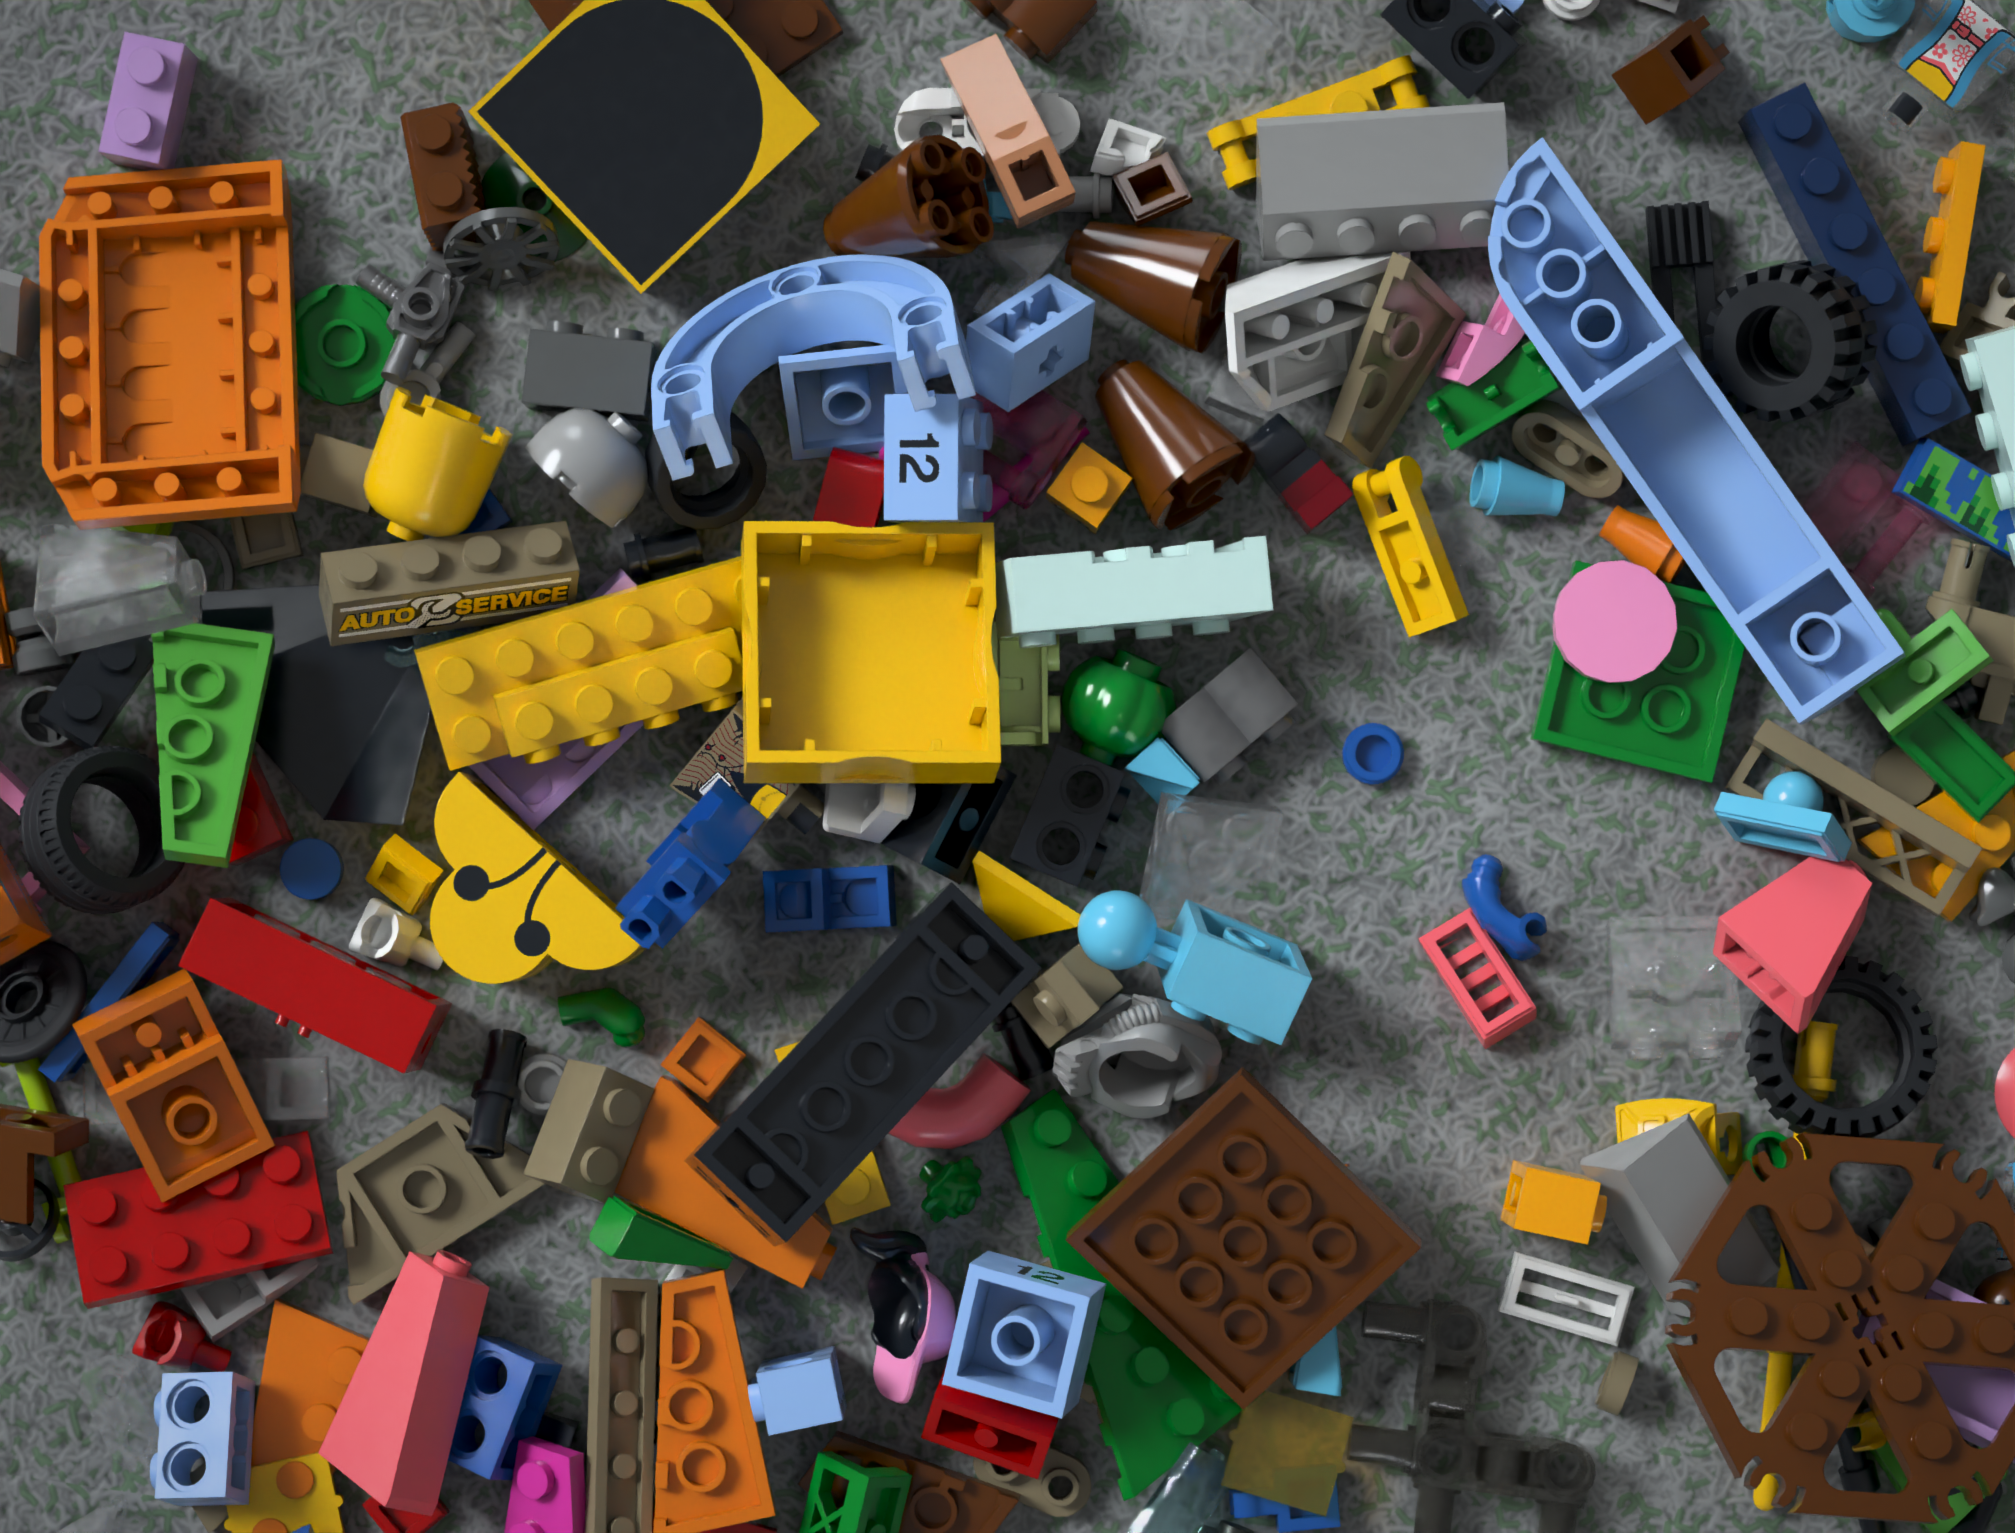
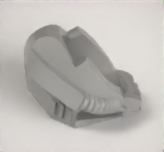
[1052,993,1222,1119]

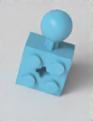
[1078,890,1312,1045]

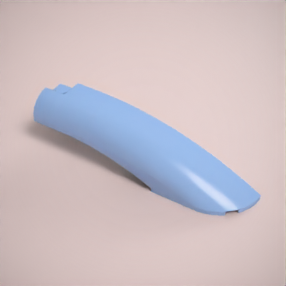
[1488,137,1906,724]

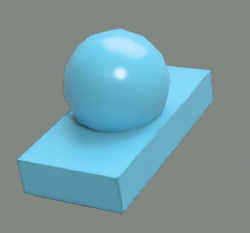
[1714,771,1852,862]

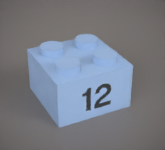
[884,394,993,523]
[942,1251,1106,1419]

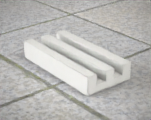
[1498,1251,1635,1346]

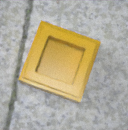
[365,833,444,916]

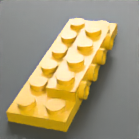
[414,556,743,771]

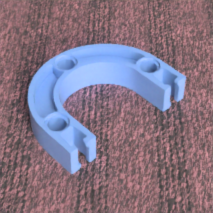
[651,254,976,481]

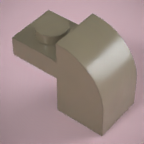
[1010,943,1123,1049]

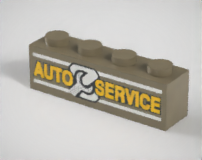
[319,521,580,646]

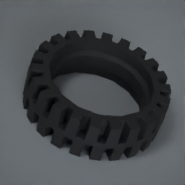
[1745,956,1938,1138]

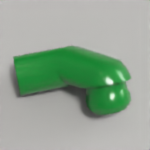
[558,988,645,1048]

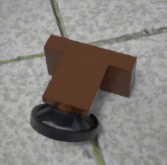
[0,1104,89,1262]

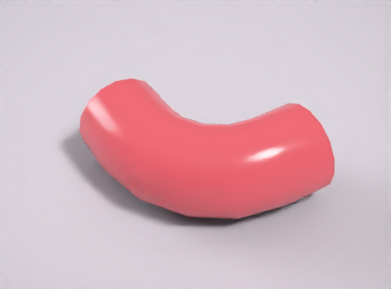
[888,1053,1031,1150]

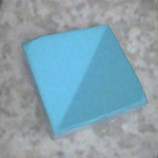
[1124,738,1200,812]

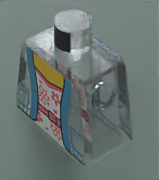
[1880,0,2015,133]

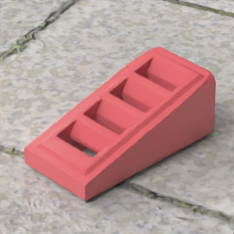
[1418,908,1537,1049]

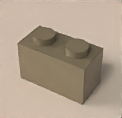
[523,1059,654,1204]

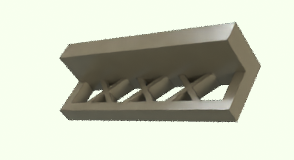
[1725,718,1982,917]

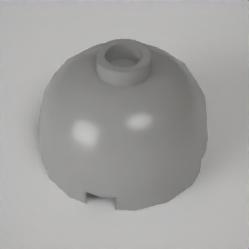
[525,408,648,528]

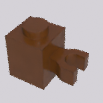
[1611,15,1730,125]

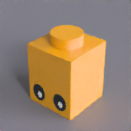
[1046,442,1132,534]

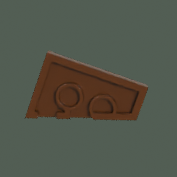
[798,1431,1021,1533]

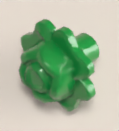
[919,1156,982,1223]

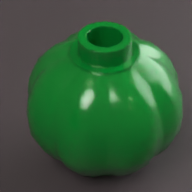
[1061,648,1177,766]

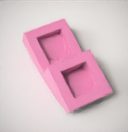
[1436,293,1525,386]

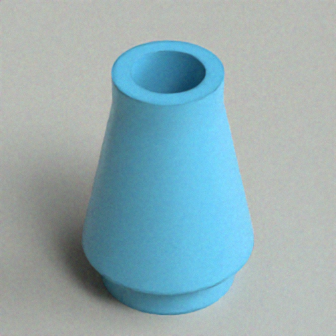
[1469,456,1565,516]

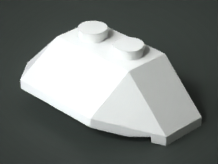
[1225,251,1411,412]

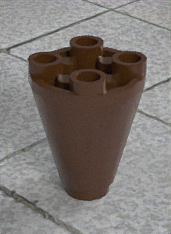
[823,134,994,259]

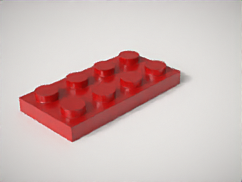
[63,1131,333,1309]

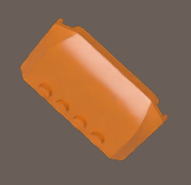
[39,159,301,530]

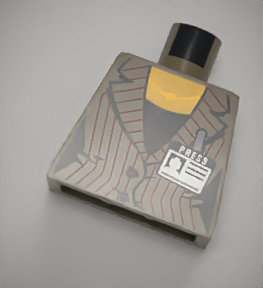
[670,697,824,836]

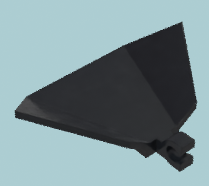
[201,585,432,825]

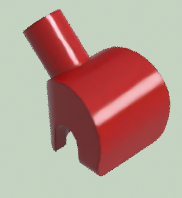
[132,1301,232,1372]

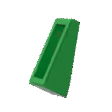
[589,1196,733,1269]

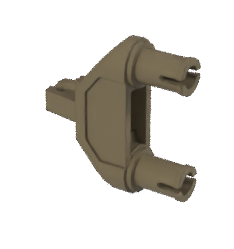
[1925,538,2015,725]

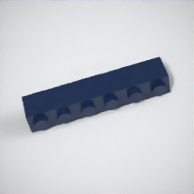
[1738,82,1972,447]

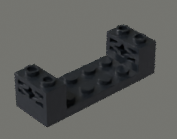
[684,882,1042,1247]

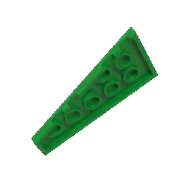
[1000,1089,1265,1501]

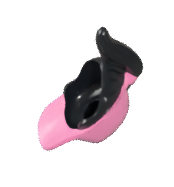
[850,1227,957,1404]

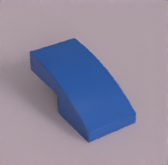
[763,865,897,933]

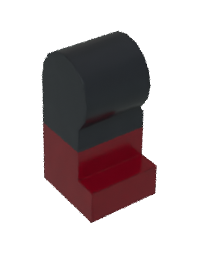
[1244,413,1354,534]

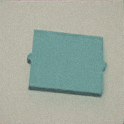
[1127,1442,1242,1533]

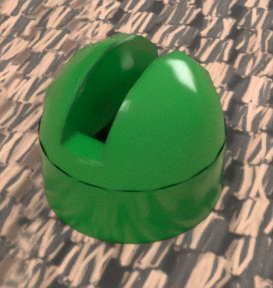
[1742,1131,1788,1181]

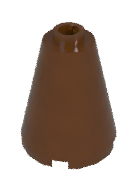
[1065,221,1242,353]
[1095,359,1255,531]

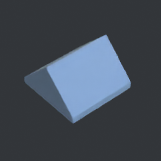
[778,345,908,460]

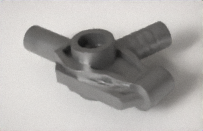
[356,247,467,385]

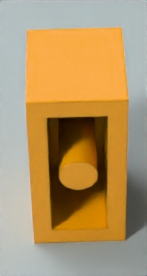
[1500,1160,1607,1245]

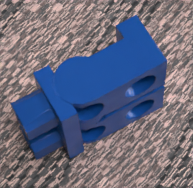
[615,778,766,949]

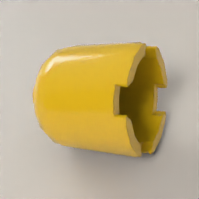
[363,387,513,541]

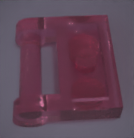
[970,390,1088,509]
[1801,441,1935,600]

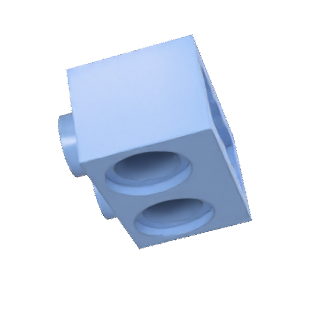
[748,1346,847,1436]
[150,1372,256,1506]

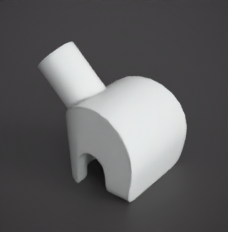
[349,898,443,970]

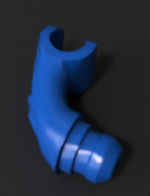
[1461,854,1547,961]

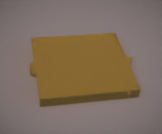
[1221,1391,1354,1517]

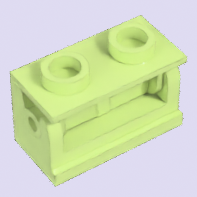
[991,621,1061,747]

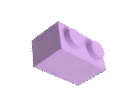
[98,31,198,171]

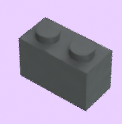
[522,321,657,422]

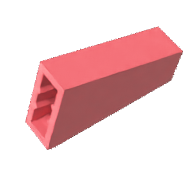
[318,1250,489,1516]

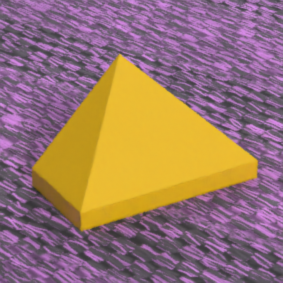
[973,851,1080,941]

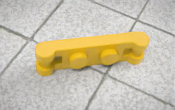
[1206,55,1430,190]

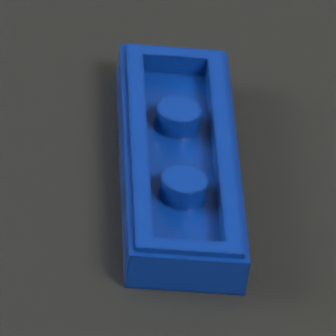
[38,922,180,1083]

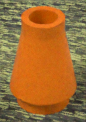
[1599,505,1686,583]

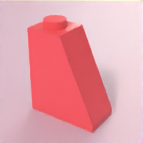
[1713,856,1872,1034]

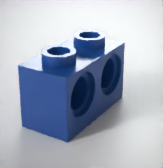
[448,1335,562,1480]

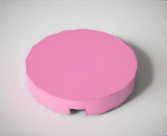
[1552,560,1677,683]

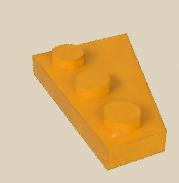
[1857,750,2015,922]

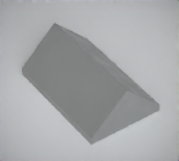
[1579,1113,1781,1317]

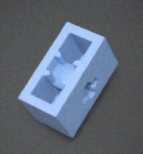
[966,273,1095,412]

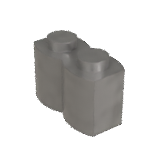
[1161,648,1298,785]

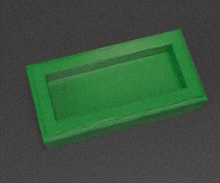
[1887,700,2015,823]

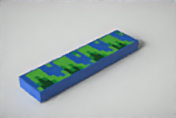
[1892,438,2015,563]

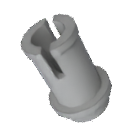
[1056,173,1114,219]

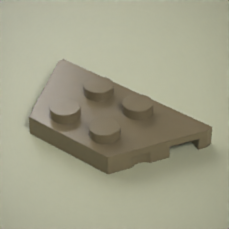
[336,1103,544,1305]

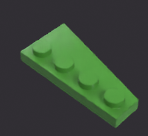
[150,617,275,868]

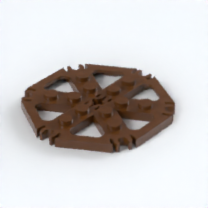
[1665,1133,2015,1524]

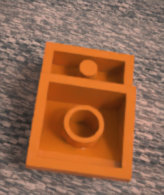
[72,969,275,1203]

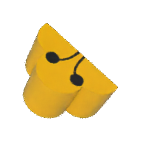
[430,772,646,984]

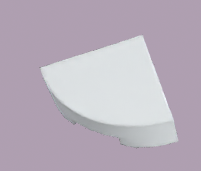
[1090,118,1166,176]

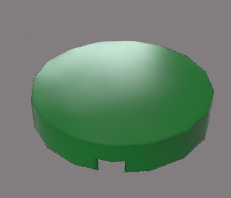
[295,284,395,406]

